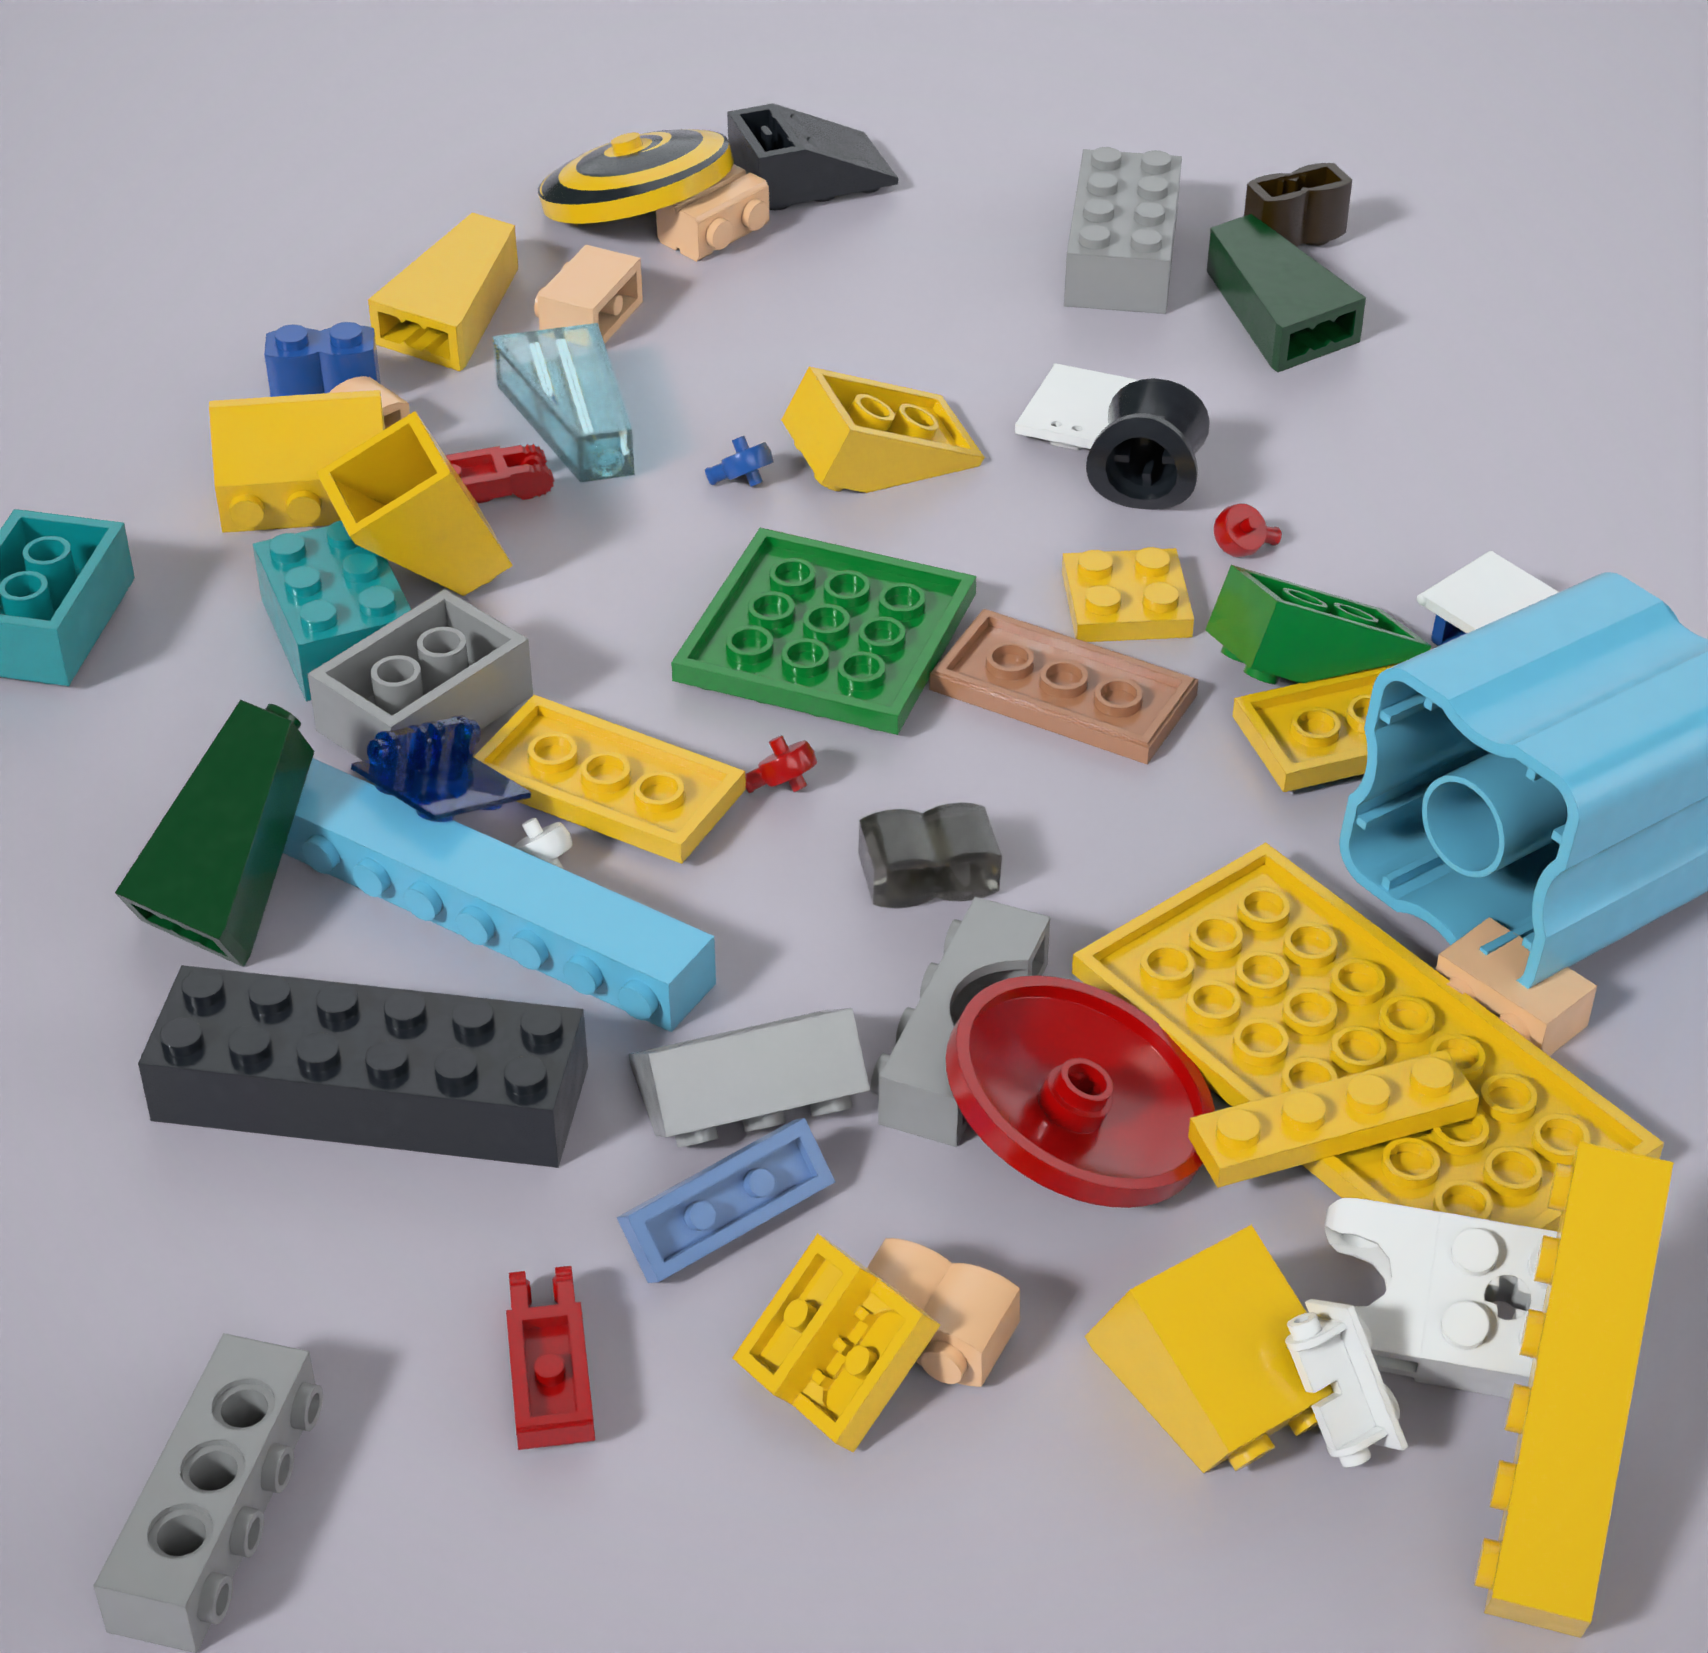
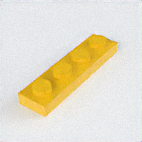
[1188,1049,1479,1188]

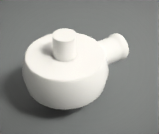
[513,817,573,869]

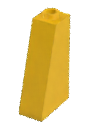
[368,212,518,371]

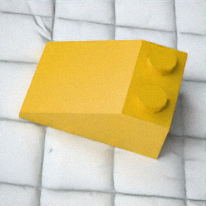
[781,366,985,493]

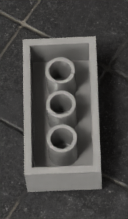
[1064,147,1182,314]

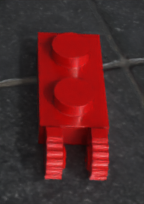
[445,444,555,503]
[506,1266,595,1450]

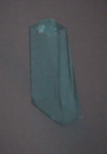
[492,323,635,483]

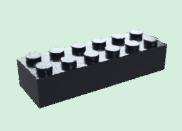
[138,965,588,1168]

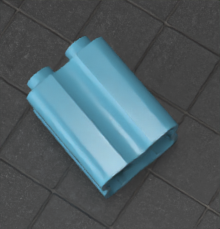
[1339,572,1708,989]

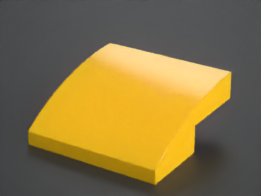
[732,1233,941,1453]

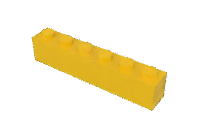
[1474,1141,1674,1638]

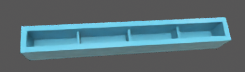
[283,758,716,1032]

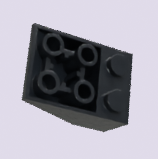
[727,103,898,211]

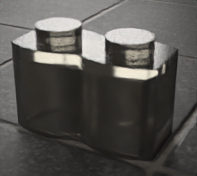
[858,802,1002,908]

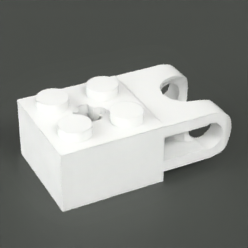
[1324,1198,1557,1399]

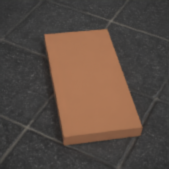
[929,609,1198,765]

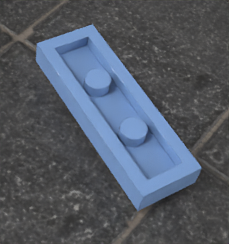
[617,1118,835,1283]

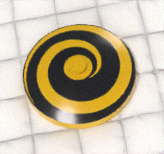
[538,129,734,224]

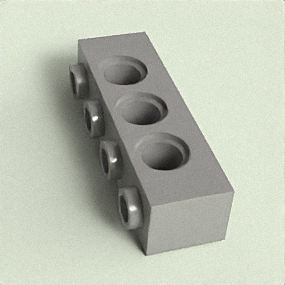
[93,1333,323,1653]

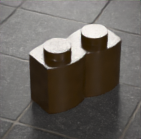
[1244,163,1352,247]

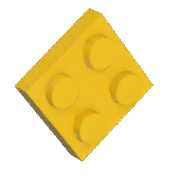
[1062,547,1194,642]

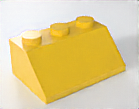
[209,390,385,533]

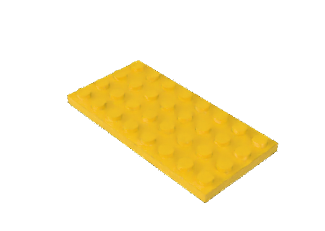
[1072,842,1664,1232]

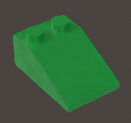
[1205,565,1432,685]

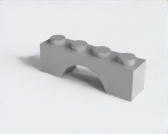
[871,897,1050,1147]

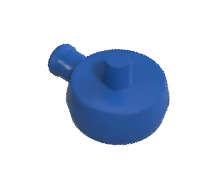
[705,436,774,487]

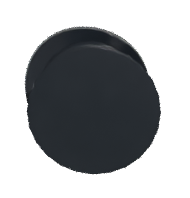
[1086,378,1210,510]

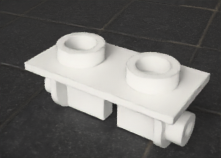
[1285,1299,1408,1468]

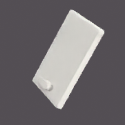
[1015,363,1138,450]
[1417,551,1558,633]

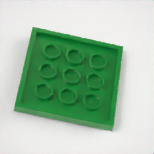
[671,527,976,735]

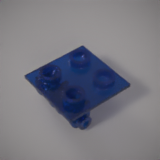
[351,715,531,822]

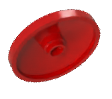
[945,975,1215,1208]

